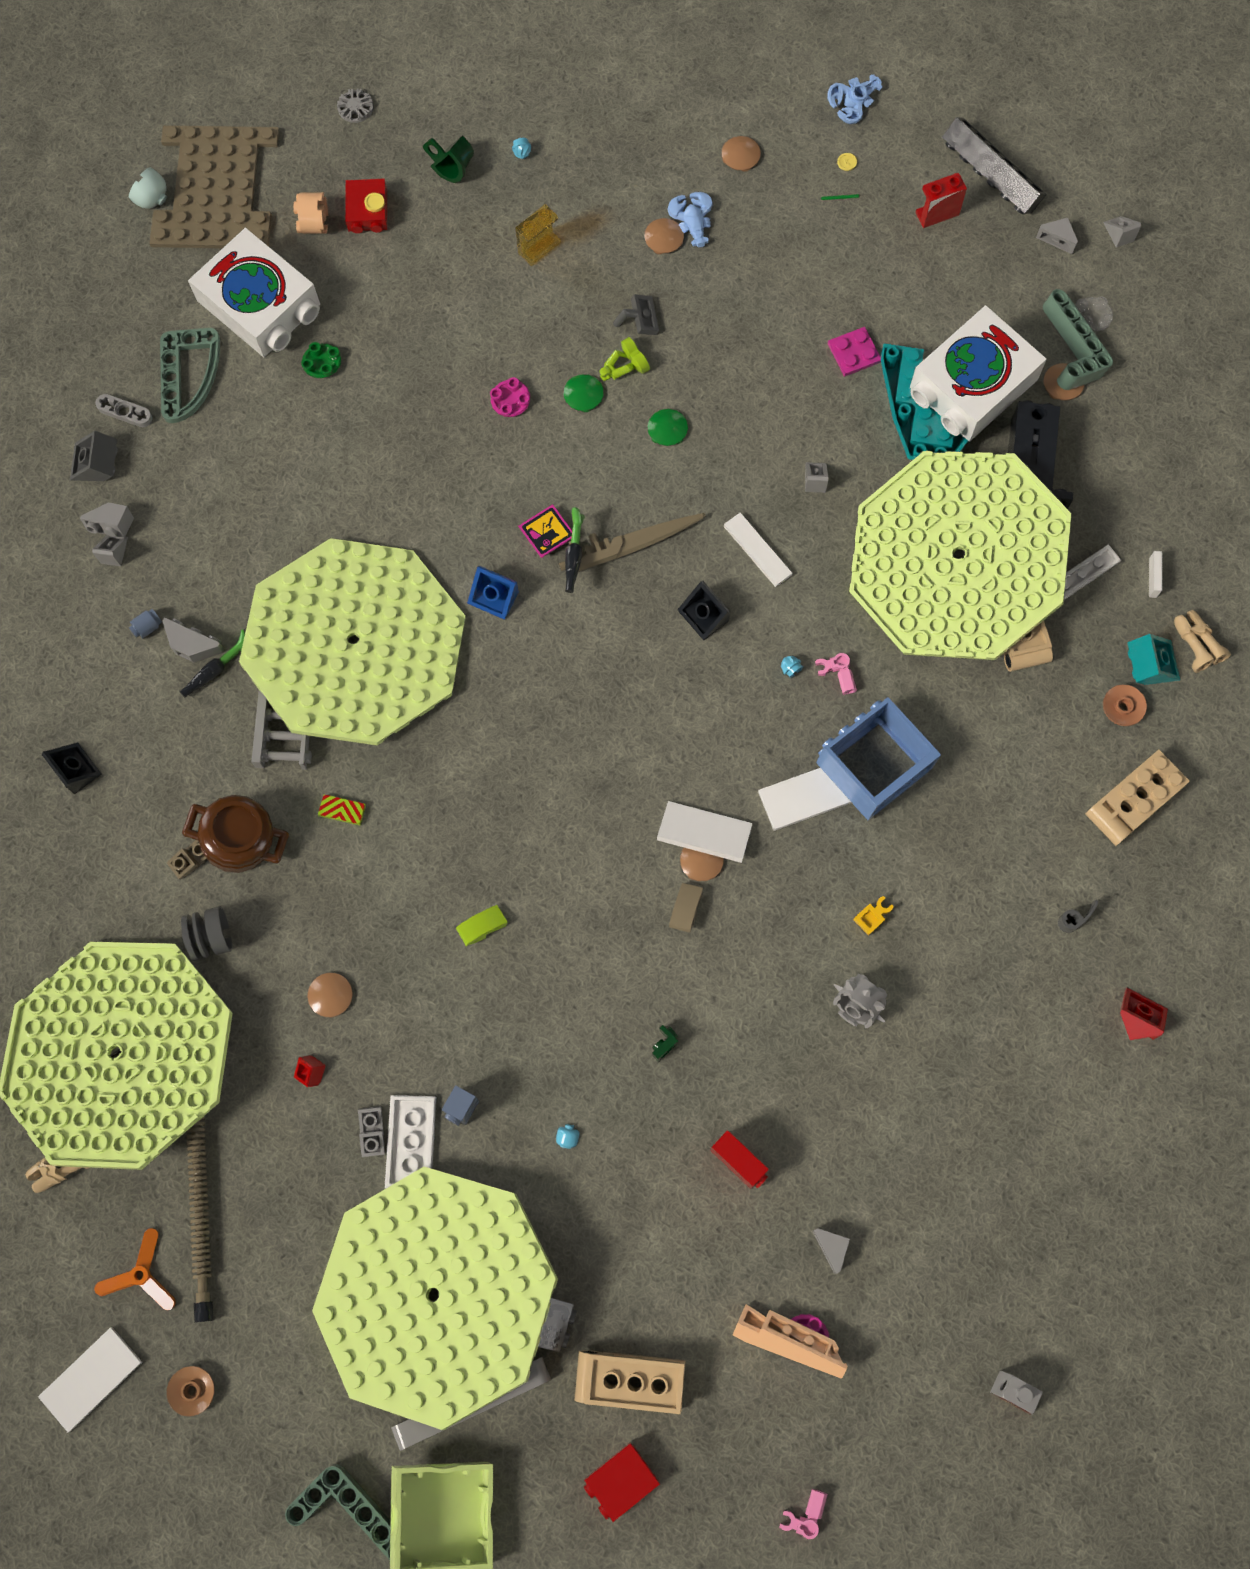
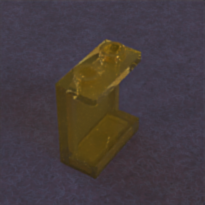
[515,204,561,266]

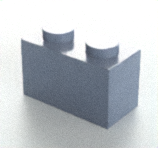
[442,1085,479,1126]

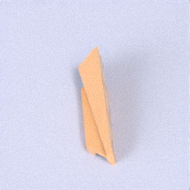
[733,1304,848,1378]

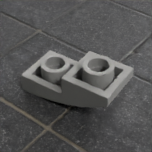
[358,1106,385,1157]

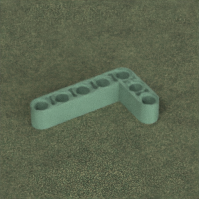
[1043,289,1113,390]
[285,1464,391,1560]

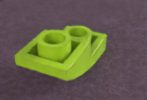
[456,905,508,946]

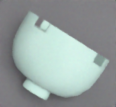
[129,167,167,209]

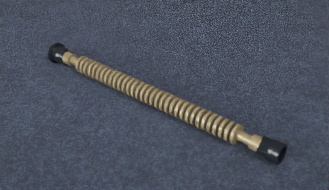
[186,1117,214,1323]

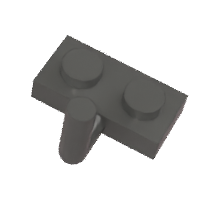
[613,294,659,335]

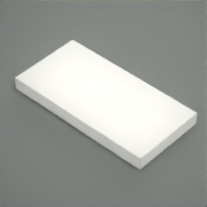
[758,768,852,831]
[657,801,752,863]
[385,1095,437,1188]
[38,1327,142,1433]

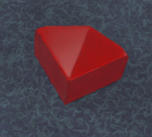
[294,1055,326,1087]

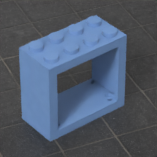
[816,697,941,820]

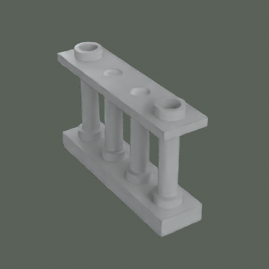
[251,690,312,770]

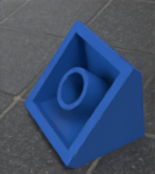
[467,566,519,620]

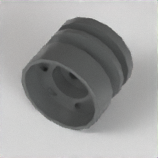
[181,906,232,961]

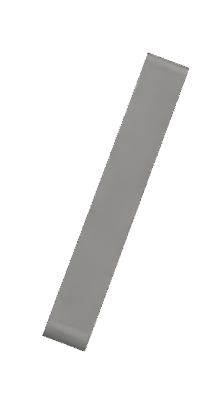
[391,1357,551,1451]

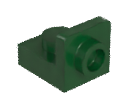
[652,1025,678,1062]

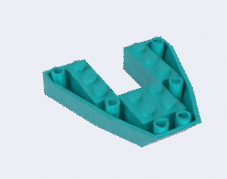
[880,343,968,460]

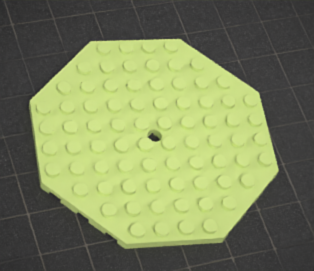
[849,451,1071,660]
[239,538,465,745]
[0,942,233,1170]
[312,1167,558,1430]

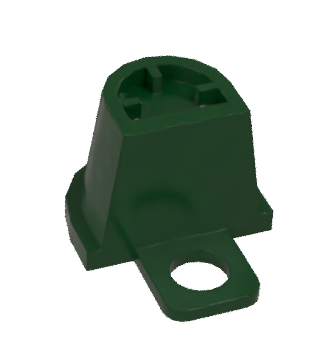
[423,135,474,183]

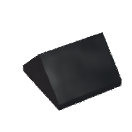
[677,581,730,640]
[41,742,102,794]

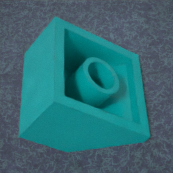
[1127,634,1180,685]

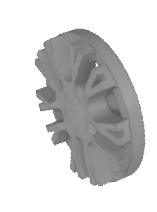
[337,88,374,123]

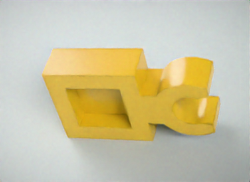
[853,896,894,936]

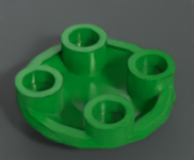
[301,342,342,378]
[564,374,604,412]
[647,409,688,446]

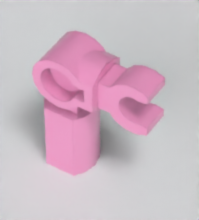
[815,653,857,695]
[779,1489,828,1539]

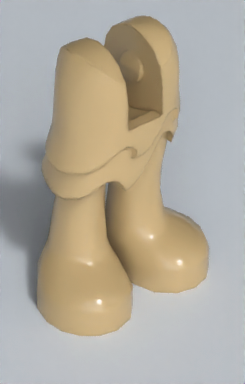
[1174,610,1231,673]
[25,1158,89,1193]

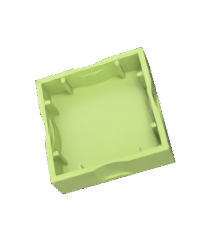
[390,1462,493,1569]

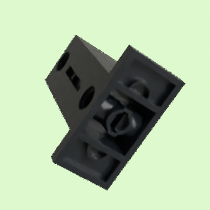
[1008,400,1074,510]

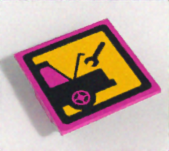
[518,504,572,558]

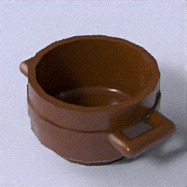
[182,795,289,873]

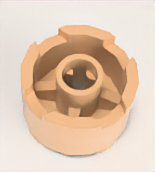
[294,192,328,234]

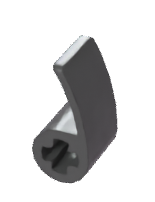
[1058,899,1098,933]

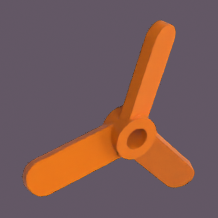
[94,1228,176,1310]

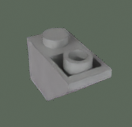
[80,502,134,538]

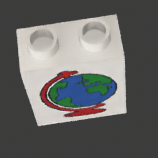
[188,228,320,357]
[910,305,1047,442]

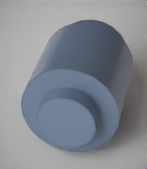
[129,609,162,639]

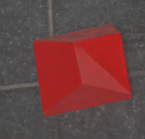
[1120,988,1168,1040]

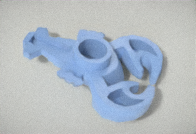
[827,74,883,124]
[667,192,713,247]

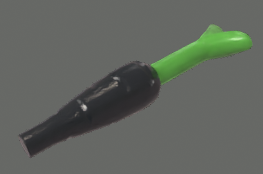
[565,507,585,593]
[180,630,245,698]

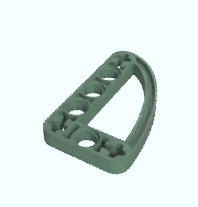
[160,328,220,423]

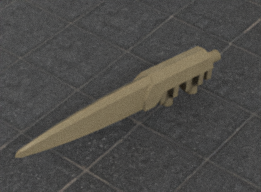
[558,513,705,572]

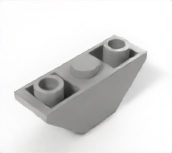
[163,617,224,662]

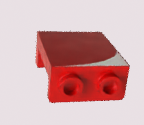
[915,173,967,228]

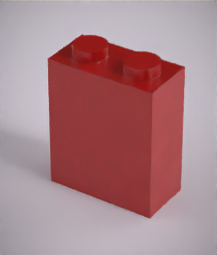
[345,178,387,233]
[710,1130,769,1189]
[584,1441,660,1522]

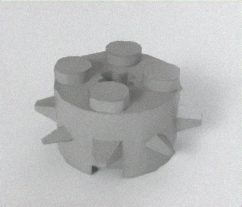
[833,974,887,1028]

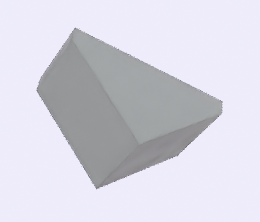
[1103,216,1141,247]
[1036,218,1078,254]
[805,462,828,493]
[92,535,128,566]
[812,1228,850,1274]

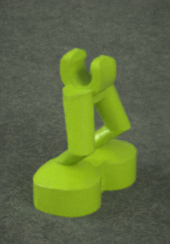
[599,337,650,381]

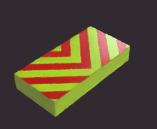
[318,794,366,826]

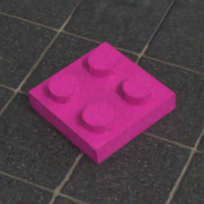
[828,327,881,377]

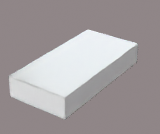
[1149,551,1162,598]

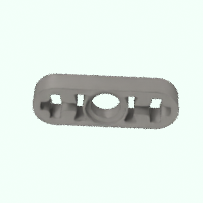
[96,394,152,427]

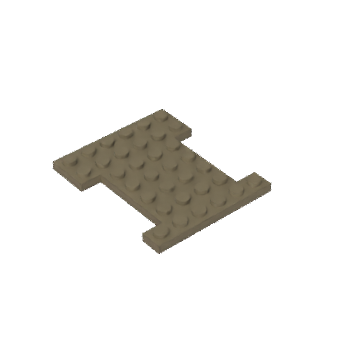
[150,126,279,248]

